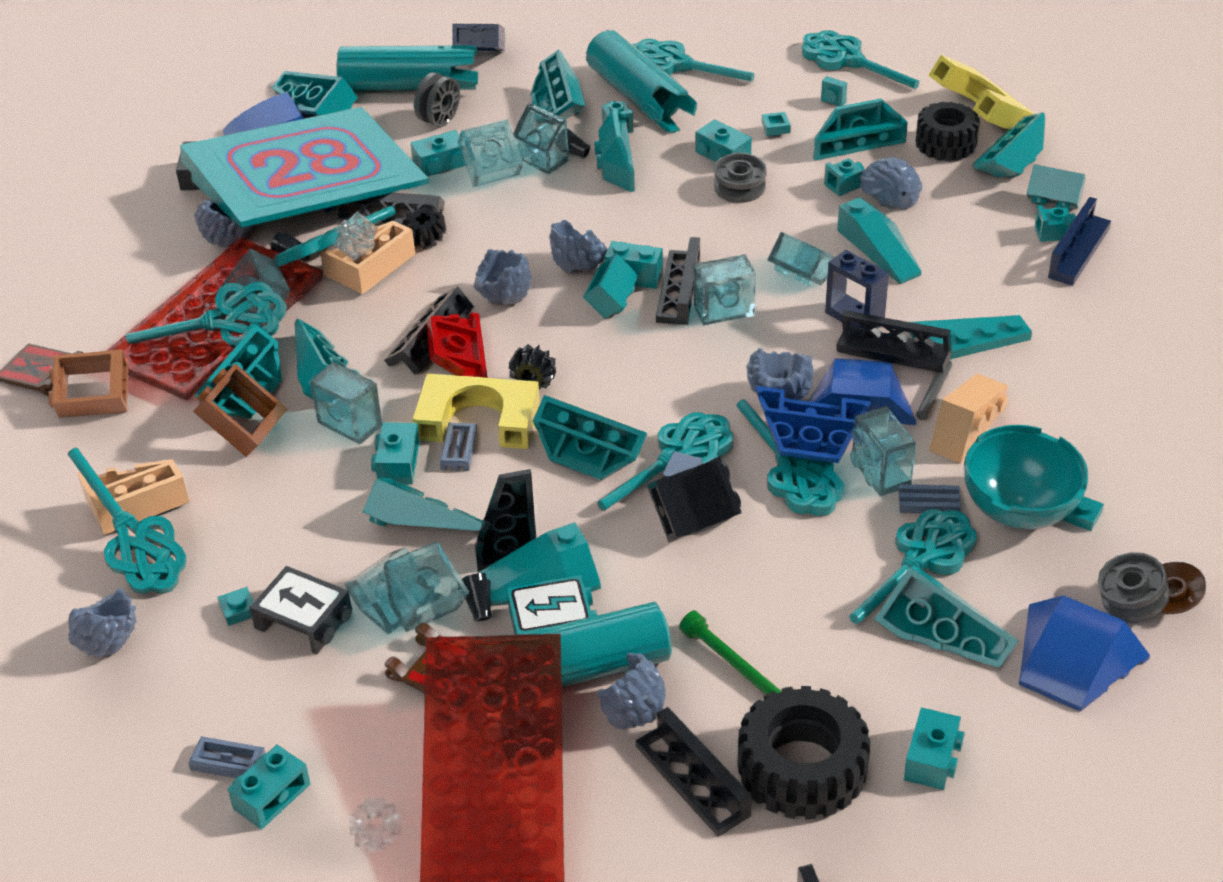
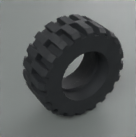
[737,686,870,820]

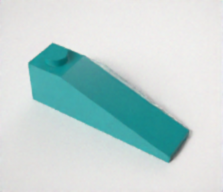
[837,197,922,284]
[294,318,368,402]
[479,522,601,606]
[874,566,1019,668]

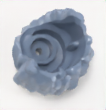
[860,157,923,210]
[194,200,253,247]
[549,220,608,273]
[474,249,532,305]
[746,348,814,400]
[68,588,137,658]
[598,653,666,729]

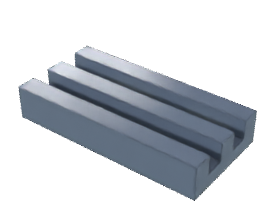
[440,423,477,471]
[898,484,961,513]
[188,736,265,778]

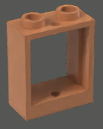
[48,350,128,418]

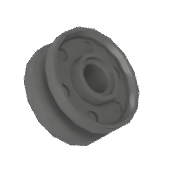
[414,72,460,127]
[714,153,767,203]
[1097,552,1170,622]

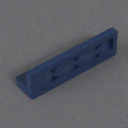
[1048,197,1111,286]

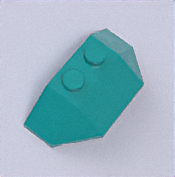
[530,49,586,124]
[813,98,908,161]
[594,108,635,192]
[972,112,1045,178]
[194,324,282,419]
[533,395,647,481]

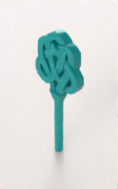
[802,30,919,89]
[632,38,754,82]
[274,206,396,267]
[126,282,287,348]
[736,399,845,516]
[597,412,733,511]
[67,447,187,594]
[849,509,977,624]

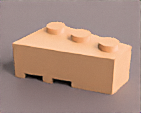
[320,221,416,294]
[929,373,1009,464]
[77,459,189,535]

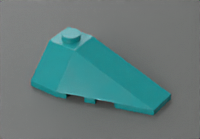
[272,71,358,115]
[363,478,483,531]

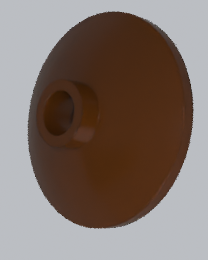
[1161,562,1207,614]

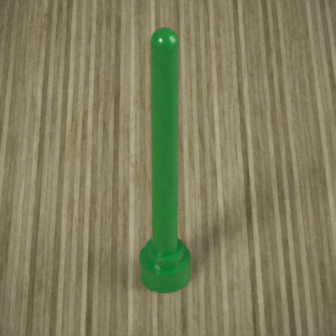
[679,610,781,695]

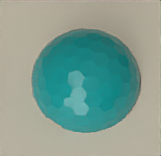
[964,425,1088,530]

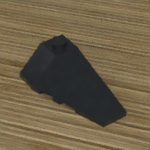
[474,469,536,572]

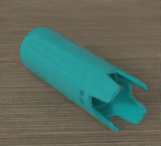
[586,30,697,133]
[336,45,478,91]
[471,601,672,706]

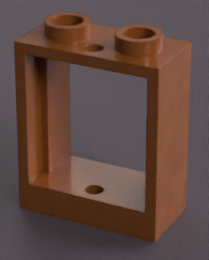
[193,364,287,457]

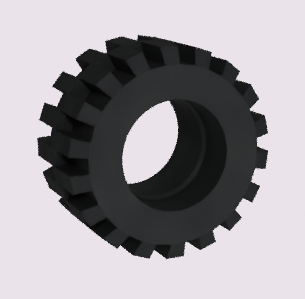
[915,102,980,161]

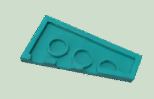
[909,315,1032,360]

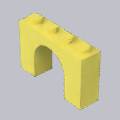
[928,55,1034,130]
[413,373,540,449]

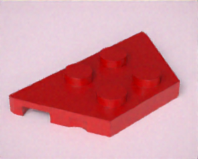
[426,312,488,378]

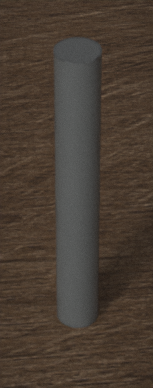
[916,360,953,420]

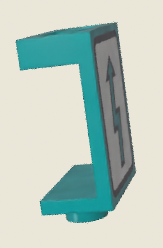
[507,575,597,636]

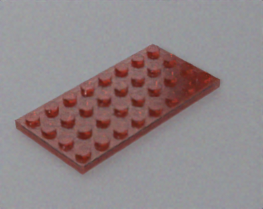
[107,238,324,400]
[420,633,565,882]

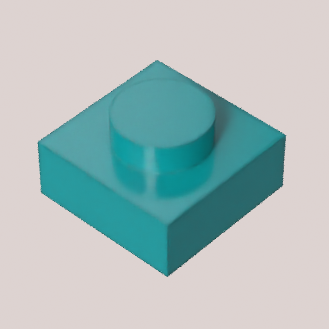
[821,76,847,106]
[761,112,791,136]
[1063,497,1104,531]
[217,587,254,626]

